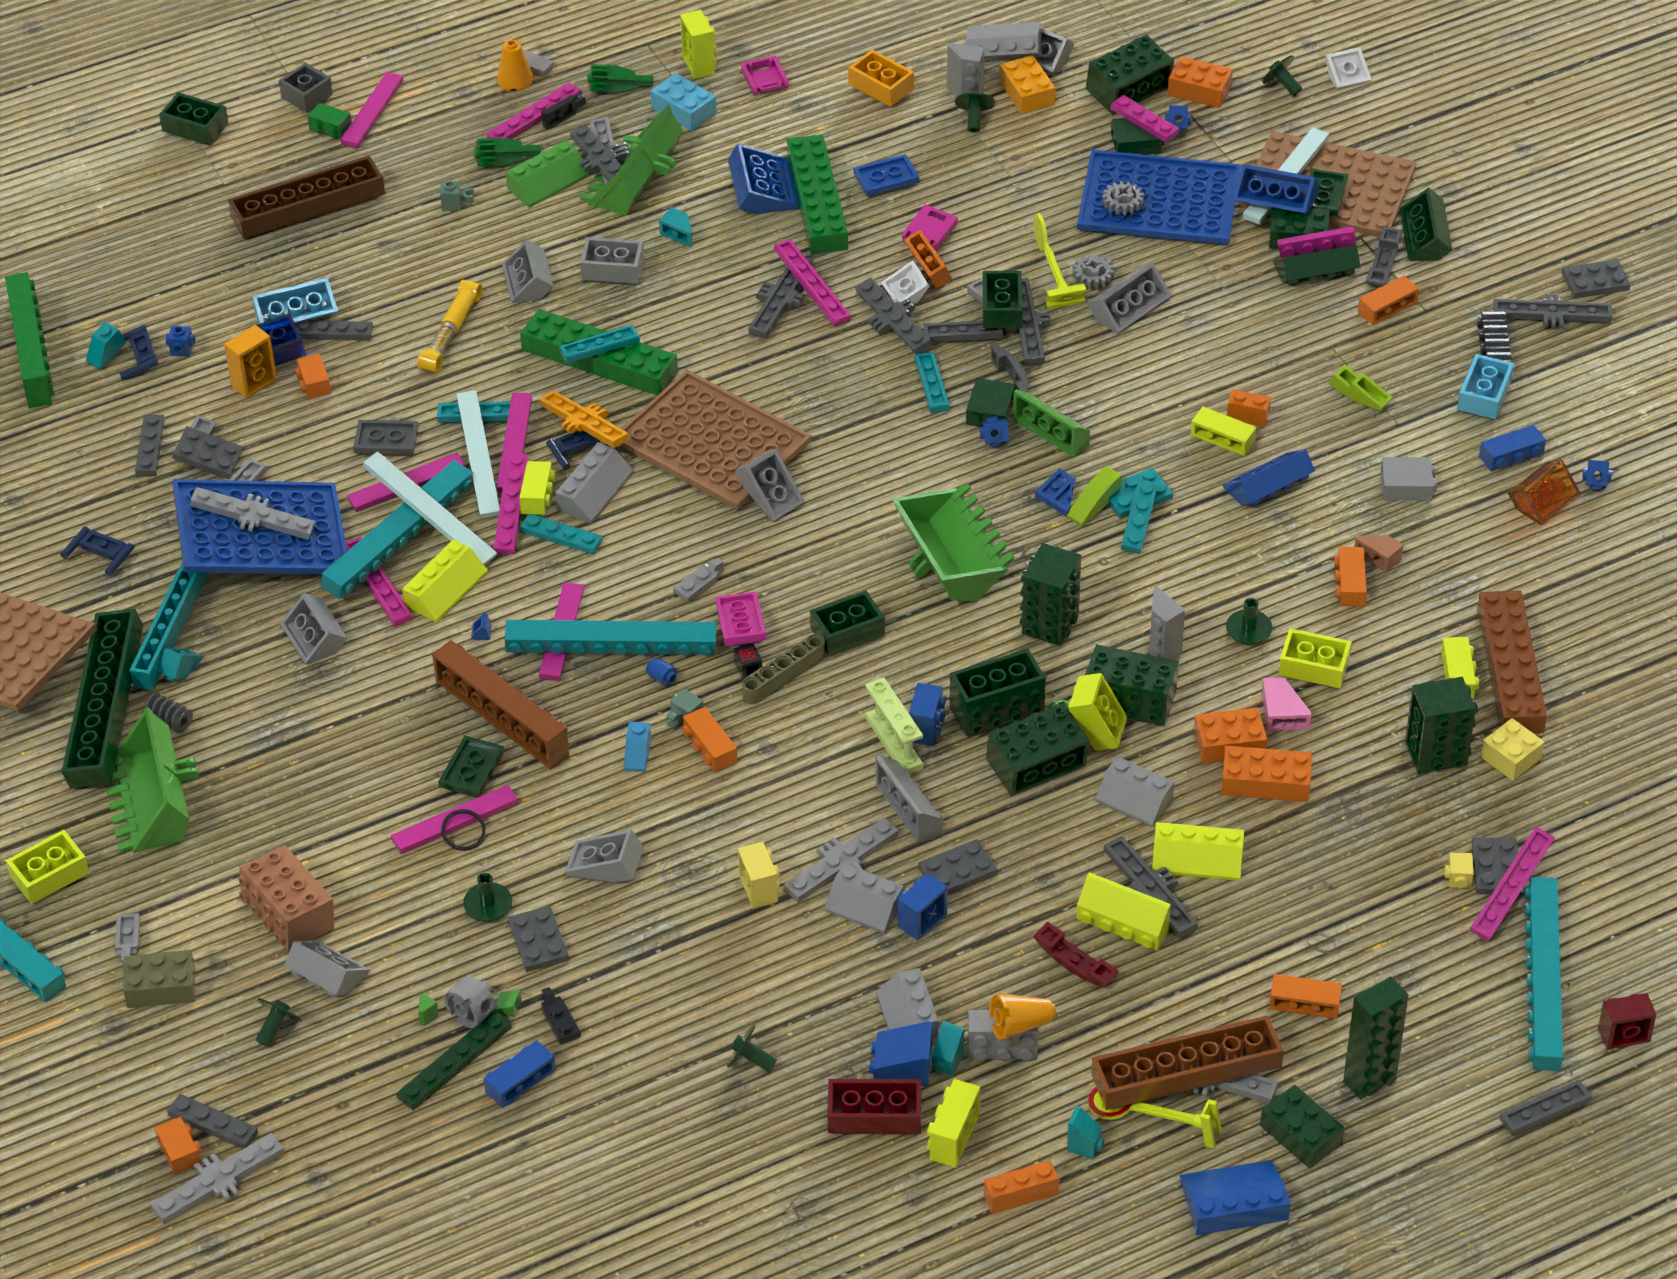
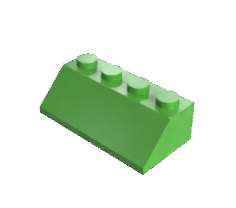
[506,140,590,208]
[1013,389,1090,457]

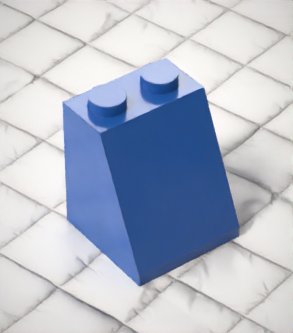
[869,1021,932,1086]

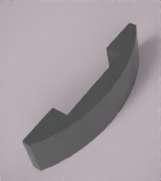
[1366,226,1402,287]
[991,344,1028,393]

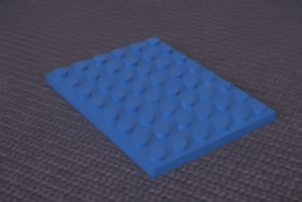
[1077,150,1241,245]
[172,479,347,574]

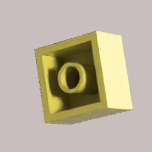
[1481,718,1545,781]
[738,842,781,909]

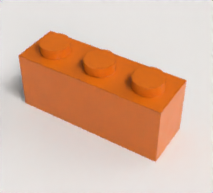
[904,230,952,289]
[1358,275,1419,326]
[1334,547,1367,607]
[682,707,738,772]
[1269,974,1342,1019]
[984,1160,1059,1214]

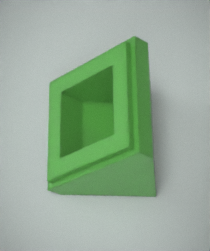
[418,994,439,1026]

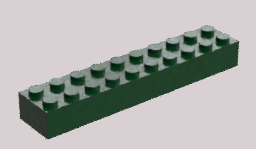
[62,608,143,789]

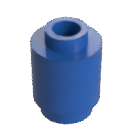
[646,658,677,686]

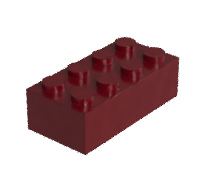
[827,1079,921,1134]

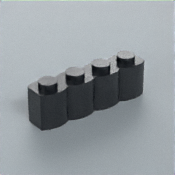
[1477,311,1512,363]

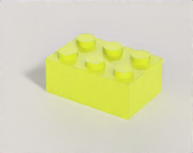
[680,10,717,79]
[1278,628,1352,689]
[1069,673,1127,751]
[6,830,89,904]
[927,1079,980,1168]

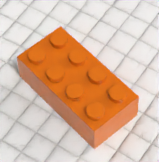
[1221,745,1312,802]

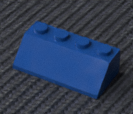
[1233,164,1320,214]
[1222,449,1315,506]

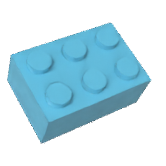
[650,73,717,131]
[1457,354,1514,420]

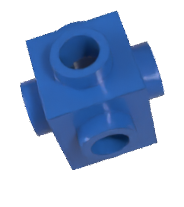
[1165,105,1191,133]
[166,325,195,357]
[979,417,1009,446]
[1582,460,1612,490]

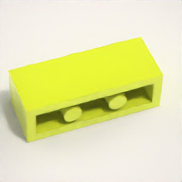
[1191,406,1256,456]
[520,461,555,515]
[1441,637,1479,699]

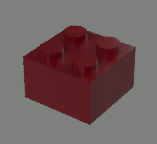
[1598,993,1657,1050]

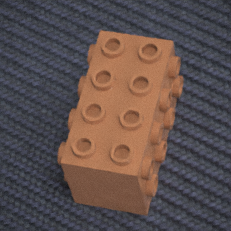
[238,845,334,952]

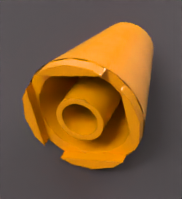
[497,39,533,91]
[989,993,1056,1040]

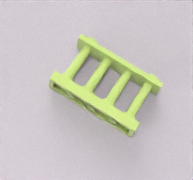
[865,677,923,774]

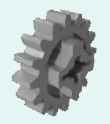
[1102,181,1144,215]
[1073,254,1114,289]

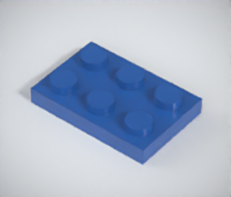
[853,154,919,196]

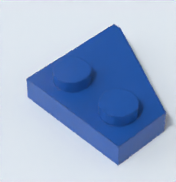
[1035,468,1076,516]

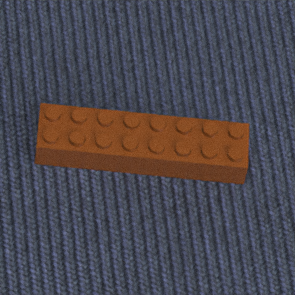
[1477,590,1547,733]
[432,640,569,770]
[1091,1015,1283,1110]

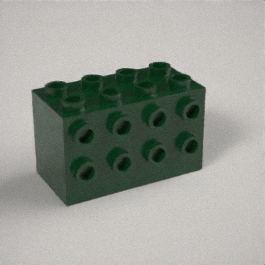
[1086,34,1174,115]
[1020,543,1081,646]
[1085,644,1179,726]
[949,649,1046,736]
[1405,676,1478,774]
[986,703,1090,796]

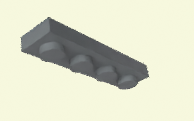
[293,320,373,341]
[923,320,1003,342]
[135,415,165,477]
[1499,1080,1592,1136]
[167,1094,258,1149]

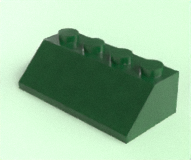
[1399,187,1453,261]
[1273,245,1361,285]

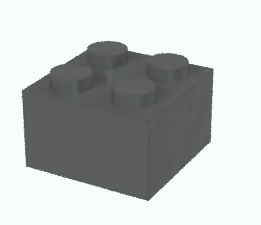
[279,63,333,113]

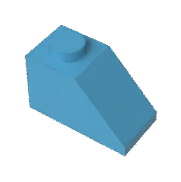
[624,721,652,772]

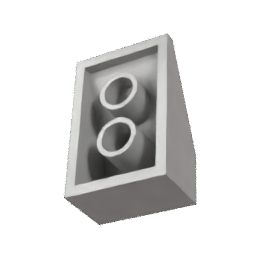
[734,449,805,521]
[565,830,644,883]

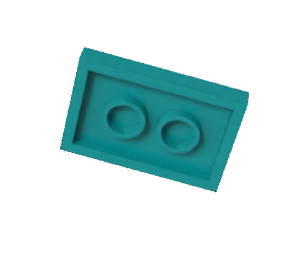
[1108,468,1173,519]

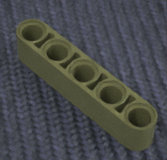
[742,634,825,704]

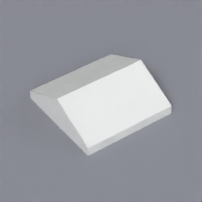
[1325,47,1372,89]
[881,261,930,304]

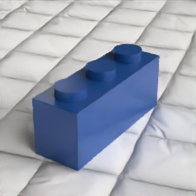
[1479,425,1546,472]
[483,1040,556,1108]

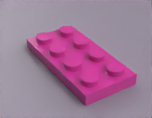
[715,591,767,646]

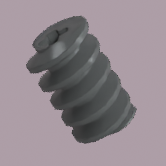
[145,692,193,733]

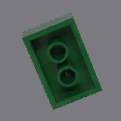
[159,92,229,145]
[1269,208,1329,249]
[982,271,1022,328]
[810,590,885,655]
[1260,1084,1345,1169]

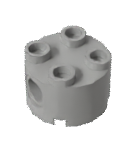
[444,974,498,1029]

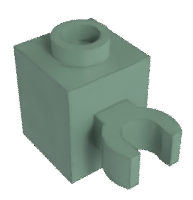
[440,181,474,211]
[667,688,704,729]

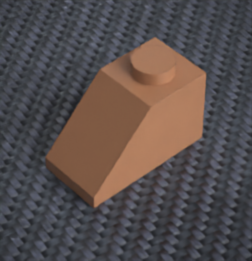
[1354,535,1403,572]

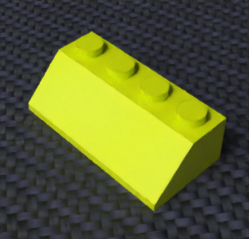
[402,539,488,623]
[1152,822,1244,881]
[1076,872,1171,951]

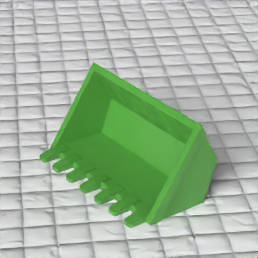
[580,104,683,216]
[892,483,1015,601]
[107,707,199,853]

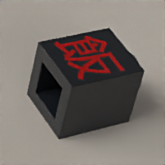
[733,643,762,680]

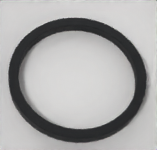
[441,809,485,851]

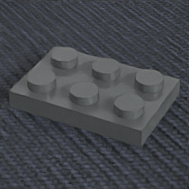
[1562,259,1631,299]
[353,420,419,455]
[172,426,243,479]
[1472,837,1521,895]
[918,839,998,894]
[508,906,569,972]

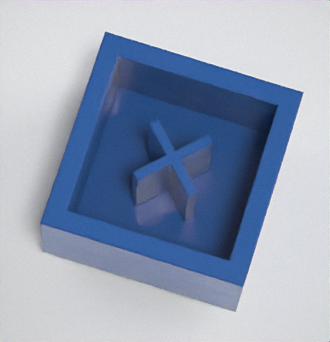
[909,683,946,746]
[897,873,948,941]

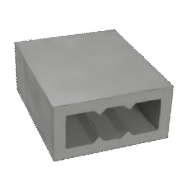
[1380,457,1437,501]

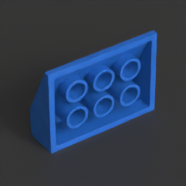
[728,143,799,213]
[1179,1160,1290,1236]

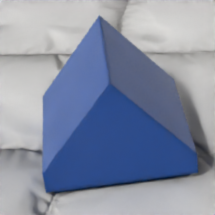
[471,613,492,640]

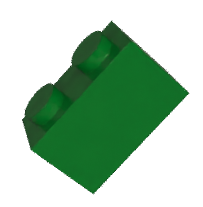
[307,103,352,140]

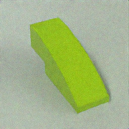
[1328,364,1393,411]
[1067,466,1122,527]

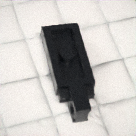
[541,93,586,130]
[541,987,581,1044]

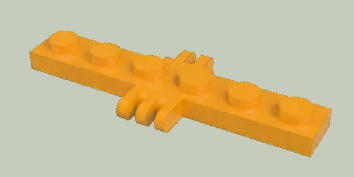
[539,390,629,448]

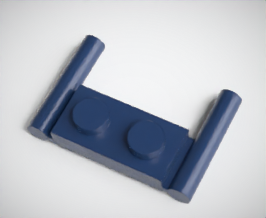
[120,324,159,380]
[546,430,618,470]
[60,526,135,576]

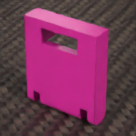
[741,56,789,95]
[902,204,958,252]

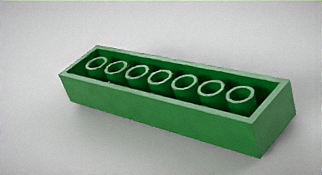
[786,134,848,255]
[5,272,55,408]
[520,309,678,395]

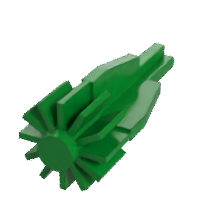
[587,64,654,93]
[473,138,541,167]

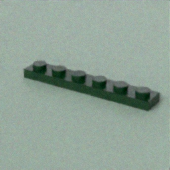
[397,1010,512,1111]

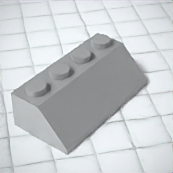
[965,22,1041,62]
[1087,262,1172,333]
[555,443,633,524]
[875,755,943,843]

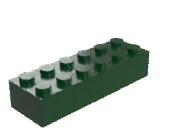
[1343,976,1409,1100]

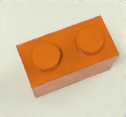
[295,354,331,399]
[1227,389,1271,427]
[155,1116,202,1174]

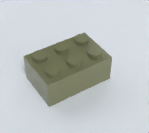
[123,950,195,1008]

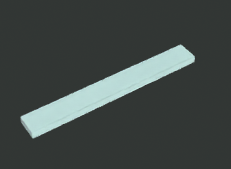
[1243,127,1329,225]
[457,390,500,519]
[363,451,497,566]

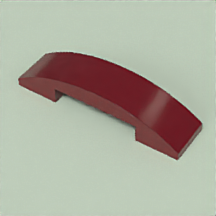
[1033,921,1119,987]

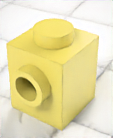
[1444,853,1473,888]

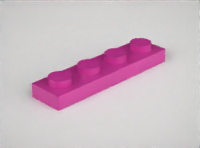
[1111,95,1179,143]
[1277,226,1357,258]

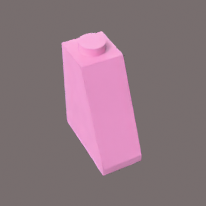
[1262,677,1311,731]

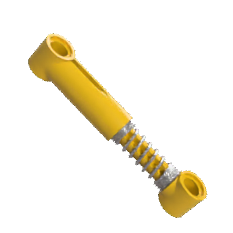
[417,280,483,373]

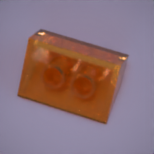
[1508,459,1581,525]

